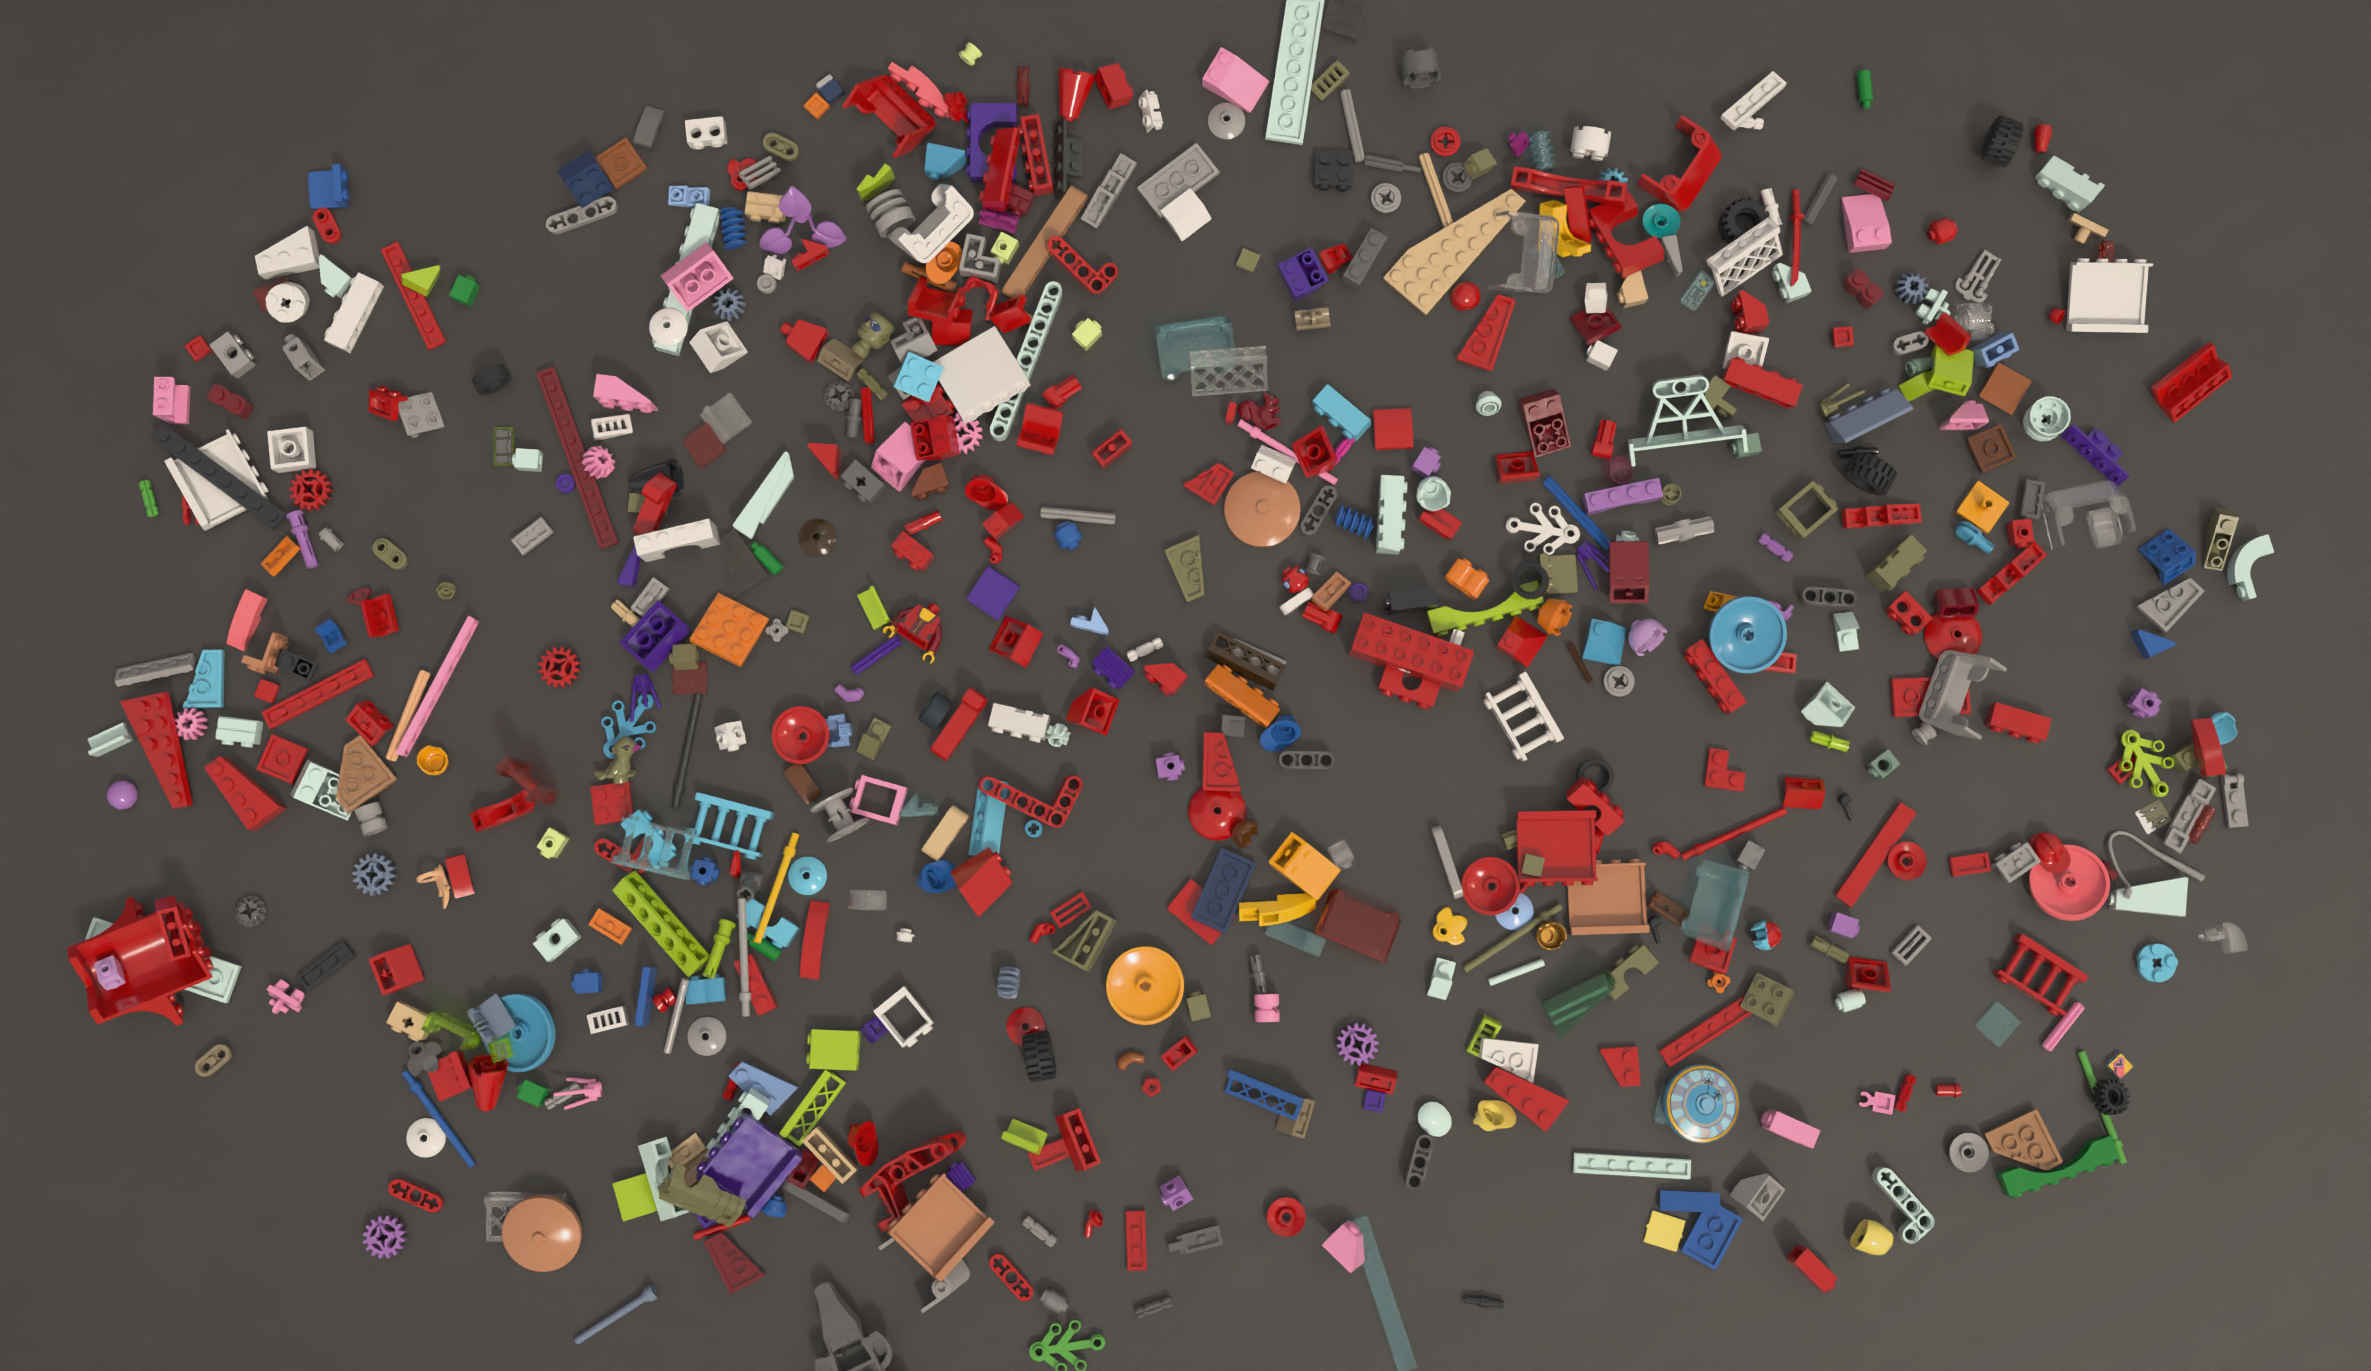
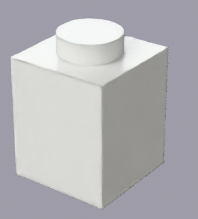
[1586,341,1618,371]

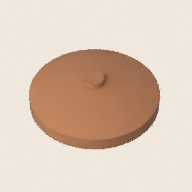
[1224,471,1300,548]
[502,1195,582,1272]

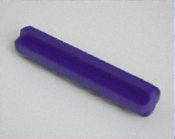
[851,635,902,675]

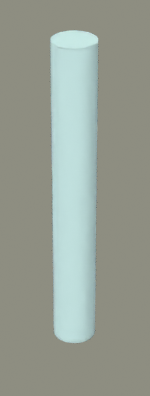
[1488,959,1545,986]

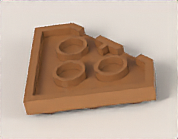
[336,735,397,814]
[1983,1109,2064,1171]

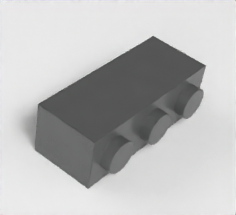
[1342,228,1388,290]

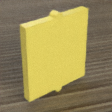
[1643,1210,1685,1252]

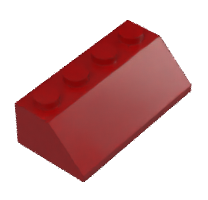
[980,127,1020,212]

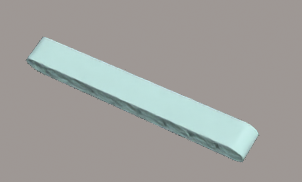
[990,281,1062,441]

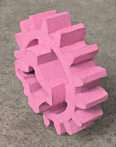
[951,413,983,455]

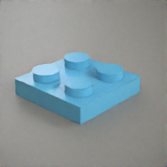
[893,351,944,402]

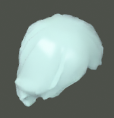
[1416,476,1451,512]

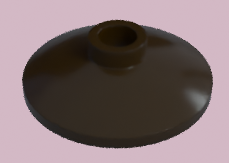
[798,519,837,557]

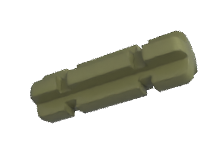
[857,368,888,400]

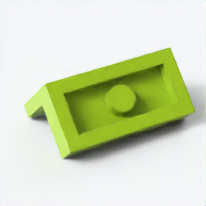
[857,585,891,630]
[1001,1119,1048,1155]

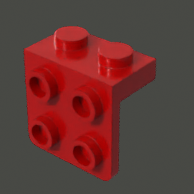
[1016,403,1063,455]

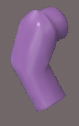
[1057,645,1080,668]

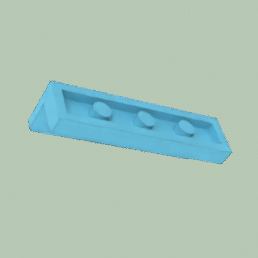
[968,779,1008,856]

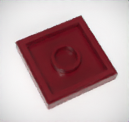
[1570,305,1622,345]

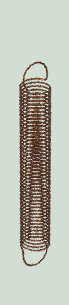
[1565,638,1595,688]

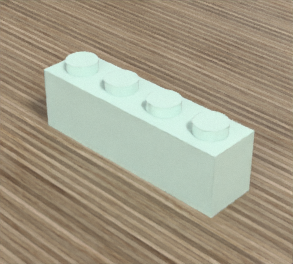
[1376,475,1407,554]

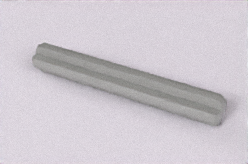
[1340,89,1365,162]
[1040,507,1116,524]

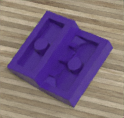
[966,566,1021,621]

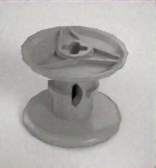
[810,788,870,843]

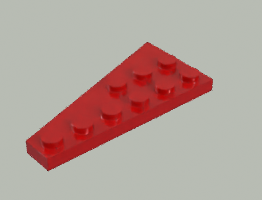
[120,692,193,809]

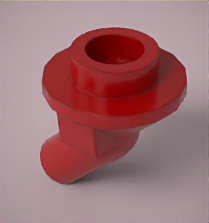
[1084,1209,1103,1237]

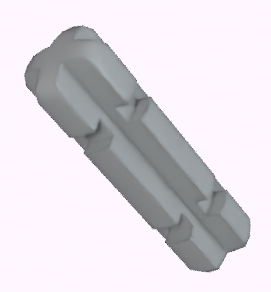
[544,1082,581,1109]
[1022,1216,1057,1247]

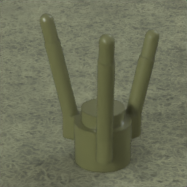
[1818,383,1865,418]

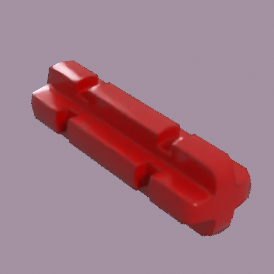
[722,1063,739,1101]
[1894,1074,1917,1112]

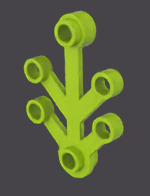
[2119,730,2174,797]

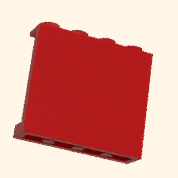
[1516,810,1598,886]

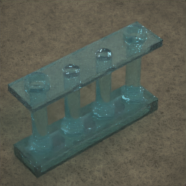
[611,814,701,880]

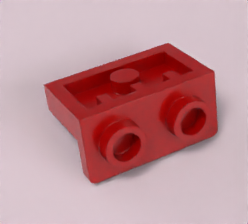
[368,386,408,421]
[345,700,394,746]

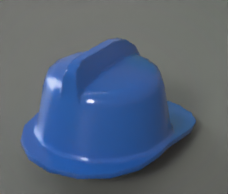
[1260,714,1301,752]
[916,860,956,893]

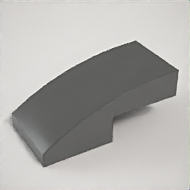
[633,105,665,148]

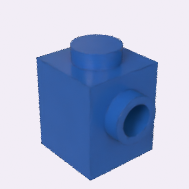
[572,969,603,994]

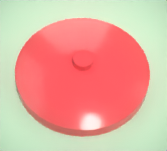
[2028,845,2110,921]

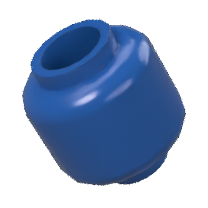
[1054,521,1082,551]

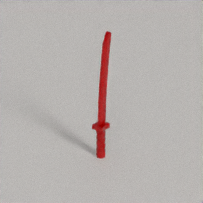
[1790,189,1804,287]

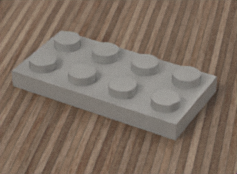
[1137,143,1220,218]

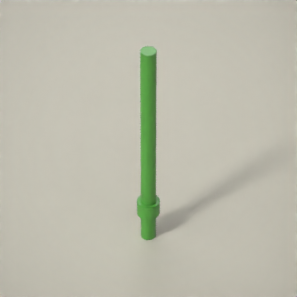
[2078,1050,2127,1164]

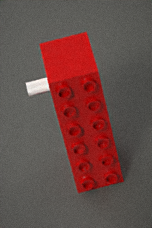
[1348,613,1474,693]

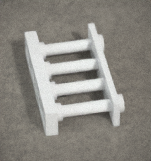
[1483,672,1564,762]

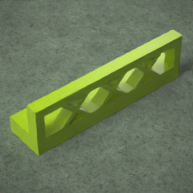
[779,1069,847,1147]

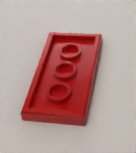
[1890,677,1971,717]

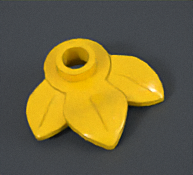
[1432,907,1467,945]

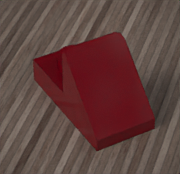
[786,1149,820,1190]

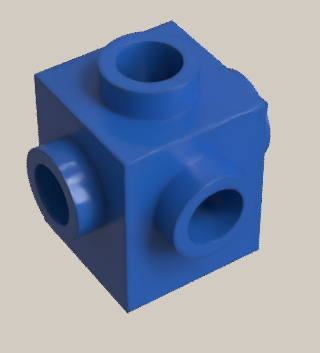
[690,857,720,886]

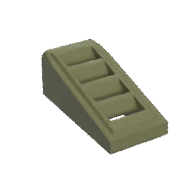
[1311,60,1350,102]

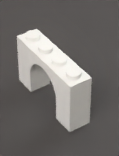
[633,519,721,562]

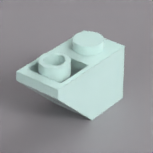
[1772,263,1811,303]

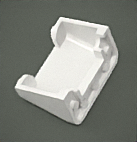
[887,183,974,263]

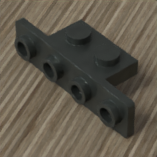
[1053,119,1083,196]

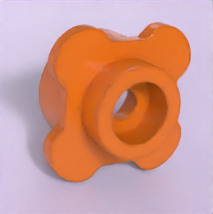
[1707,971,1730,993]

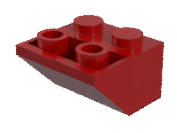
[1730,290,1769,334]
[910,414,960,461]
[1143,663,1188,697]
[368,944,425,995]

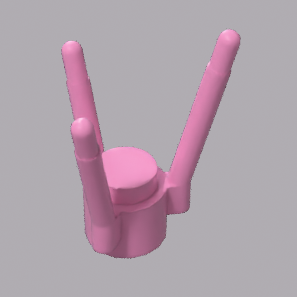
[553,1077,602,1110]

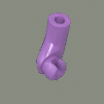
[834,684,864,702]

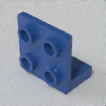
[2139,529,2196,585]

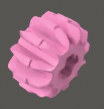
[581,445,616,479]
[175,708,208,740]

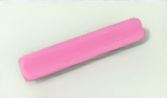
[2042,1002,2084,1051]

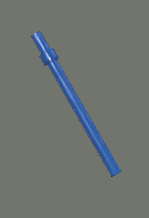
[402,1069,476,1168]

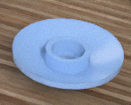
[1495,893,1533,930]

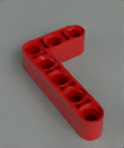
[977,775,1083,828]

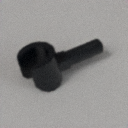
[1838,793,1854,821]
[1648,915,1662,944]

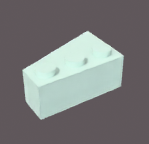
[2034,156,2105,213]

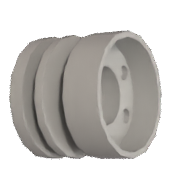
[866,189,916,238]

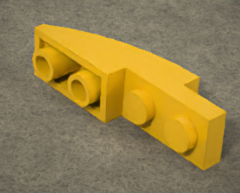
[1239,893,1316,926]

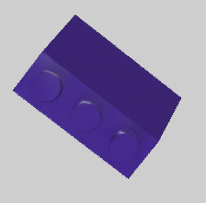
[619,600,692,672]

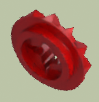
[1430,127,1461,157]

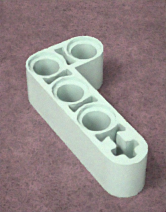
[1872,1166,1935,1244]

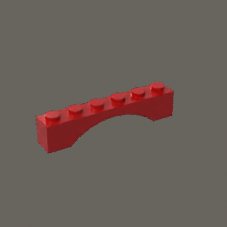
[1511,166,1628,206]

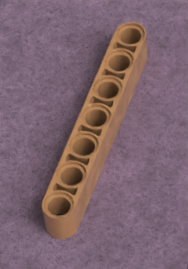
[1002,185,1089,298]

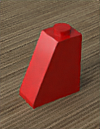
[1785,1244,1838,1293]

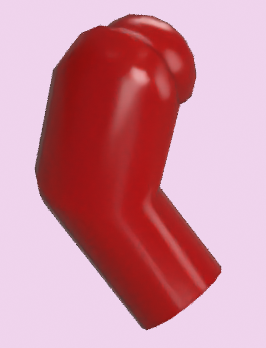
[1652,841,1681,860]

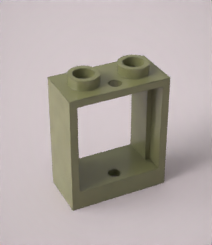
[1775,481,1838,541]

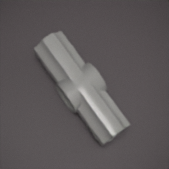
[1654,516,1714,545]

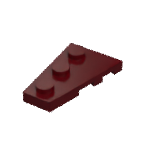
[704,1232,766,1294]

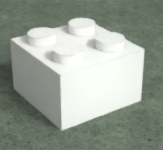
[267,427,316,473]

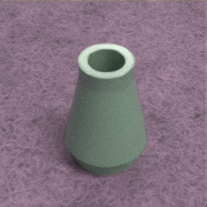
[1904,356,1933,377]

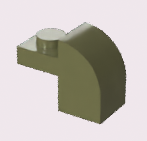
[1701,375,1737,419]

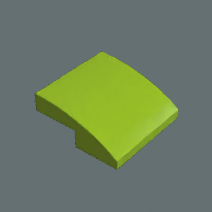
[857,164,895,202]
[613,1173,657,1221]

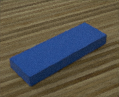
[1660,1190,1720,1213]

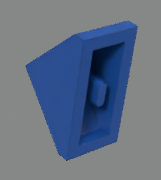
[2131,629,2176,659]

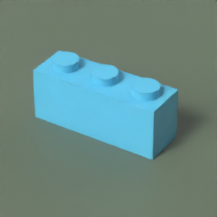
[1313,384,1371,441]

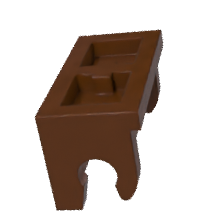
[1646,890,1690,927]

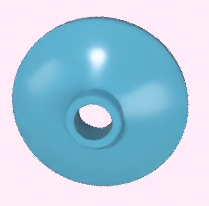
[788,857,827,895]

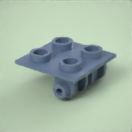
[467,993,516,1047]

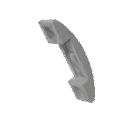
[2163,778,2216,854]

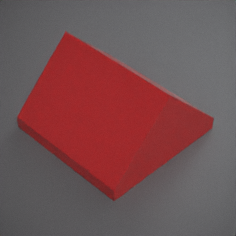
[932,309,973,347]
[1291,426,1338,478]
[807,443,842,481]
[1495,451,1539,484]
[1845,957,1891,992]

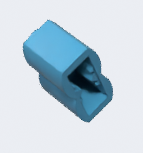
[686,974,727,1005]

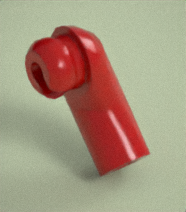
[983,536,1003,564]
[1028,922,1055,944]

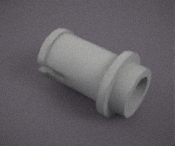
[319,527,344,552]

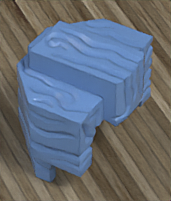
[825,714,853,748]

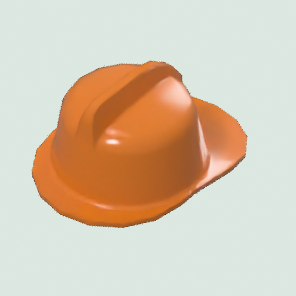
[926,242,963,284]

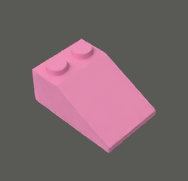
[1202,47,1269,113]
[1841,194,1892,253]

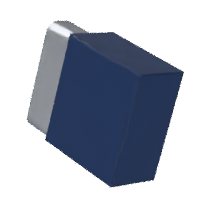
[815,74,845,105]

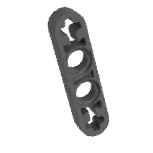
[780,1177,851,1223]

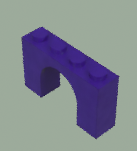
[967,103,1017,182]

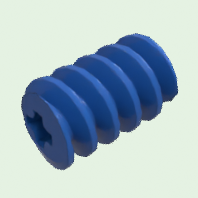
[719,207,747,250]
[1334,503,1377,540]

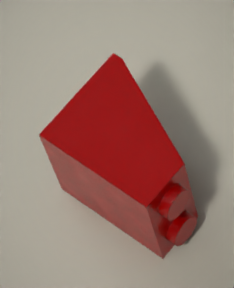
[950,847,1012,917]

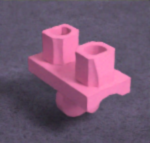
[266,979,305,1014]

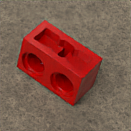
[1885,591,1932,636]

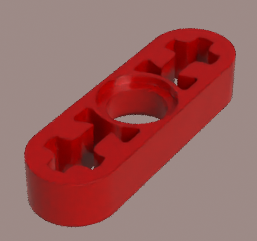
[388,1178,444,1213]
[989,1253,1034,1301]

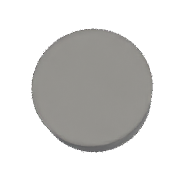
[757,274,777,294]

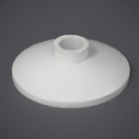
[649,308,688,346]
[406,1118,446,1157]

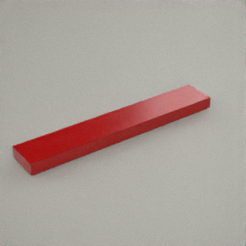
[380,241,447,350]
[261,659,375,729]
[1835,802,1917,907]
[1658,994,1752,1067]

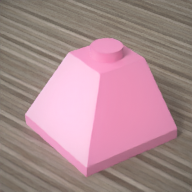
[1939,401,1989,430]
[1322,1220,1365,1273]

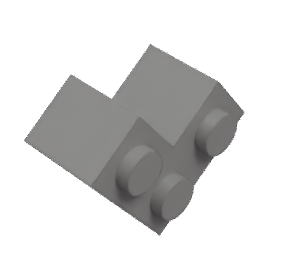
[959,234,1001,283]
[890,317,937,364]

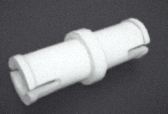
[1760,188,1782,226]

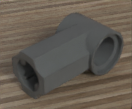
[737,871,763,902]

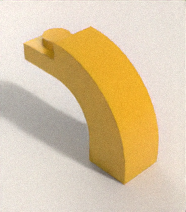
[1539,200,1591,257]

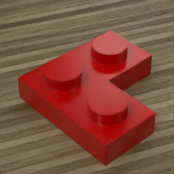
[1704,748,1746,792]

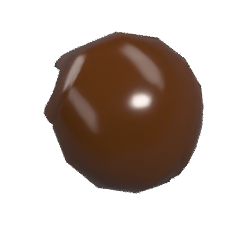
[1232,819,1259,849]

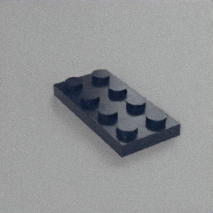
[1190,848,1256,934]

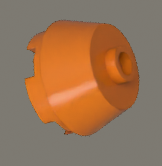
[1537,598,1573,636]

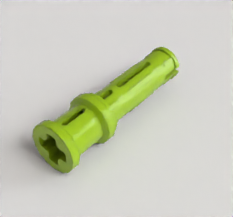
[703,919,736,979]

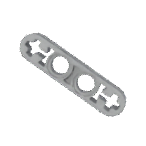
[546,196,618,235]
[1430,825,1463,899]

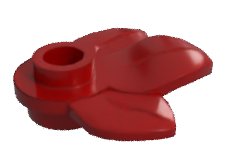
[943,91,970,123]
[727,158,763,191]

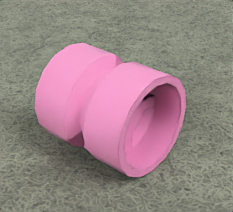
[1254,994,1280,1022]

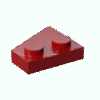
[1183,463,1235,506]
[1599,1046,1641,1087]

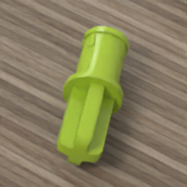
[1810,731,1850,753]

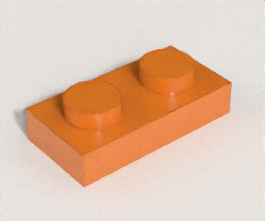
[261,536,301,577]
[588,908,633,945]

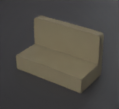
[817,338,864,381]
[1276,1097,1315,1139]

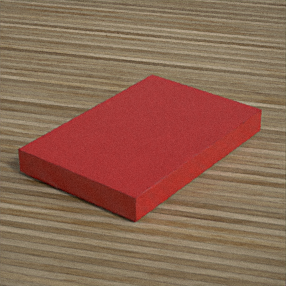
[1167,879,1236,945]

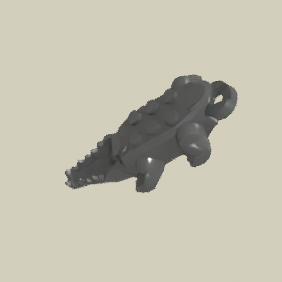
[813,1280,892,1371]

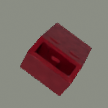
[1518,388,1571,458]
[1607,541,1649,603]

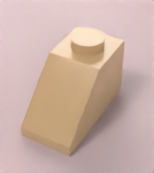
[1617,270,1648,308]

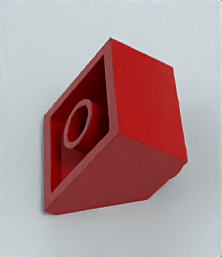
[989,616,1043,667]

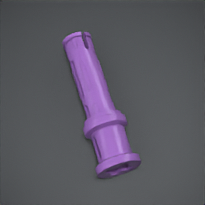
[286,510,319,569]

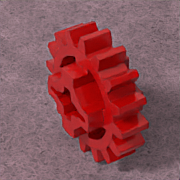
[289,469,333,511]
[538,647,581,689]

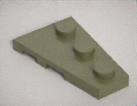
[1164,535,1205,603]

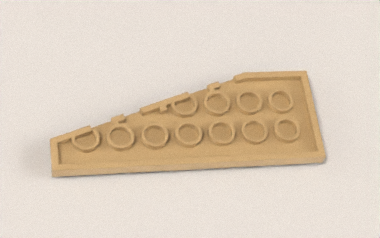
[1383,189,1525,316]

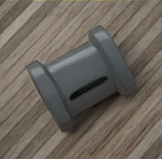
[1304,553,1325,577]

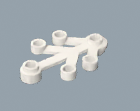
[1505,503,1580,556]

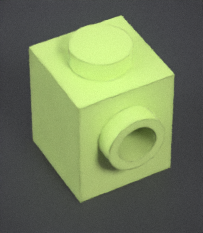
[991,232,1019,265]
[1072,318,1102,351]
[537,827,570,859]

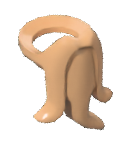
[416,864,450,909]

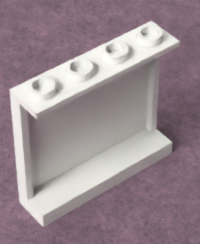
[2066,258,2153,333]
[934,326,1031,424]
[164,430,268,531]

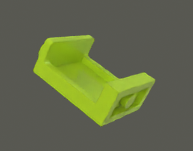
[1928,345,1974,396]
[807,1029,861,1071]

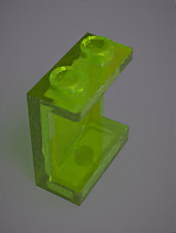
[421,1011,482,1050]

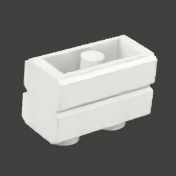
[1251,445,1296,484]

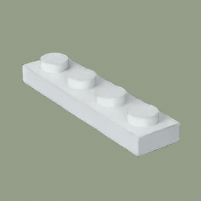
[1720,71,1787,130]

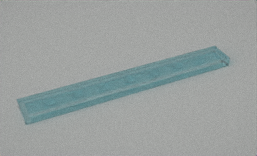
[1350,1215,1417,1371]

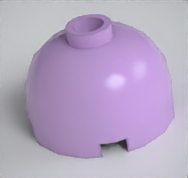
[1628,619,1667,656]

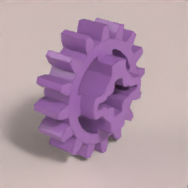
[1336,1023,1379,1066]
[363,1215,407,1259]

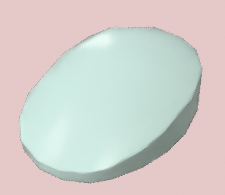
[1418,1102,1452,1137]

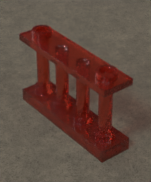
[493,755,559,806]

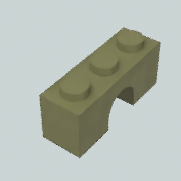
[1597,944,1659,1000]

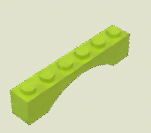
[1426,580,1544,637]

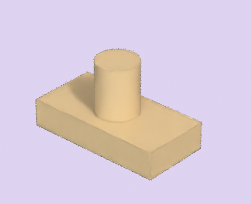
[2067,213,2109,244]

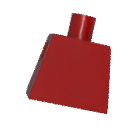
[780,319,829,364]

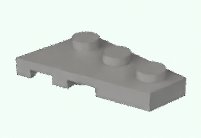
[2136,578,2204,633]

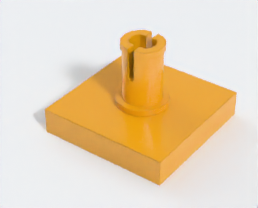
[1955,481,2010,534]

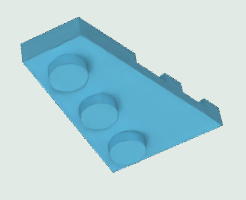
[182,650,225,708]

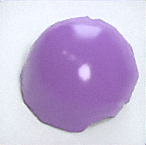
[107,780,138,810]

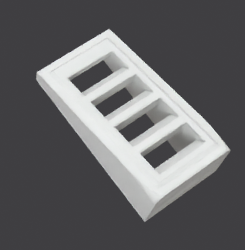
[591,414,633,441]
[587,1006,630,1034]

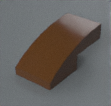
[783,763,822,804]

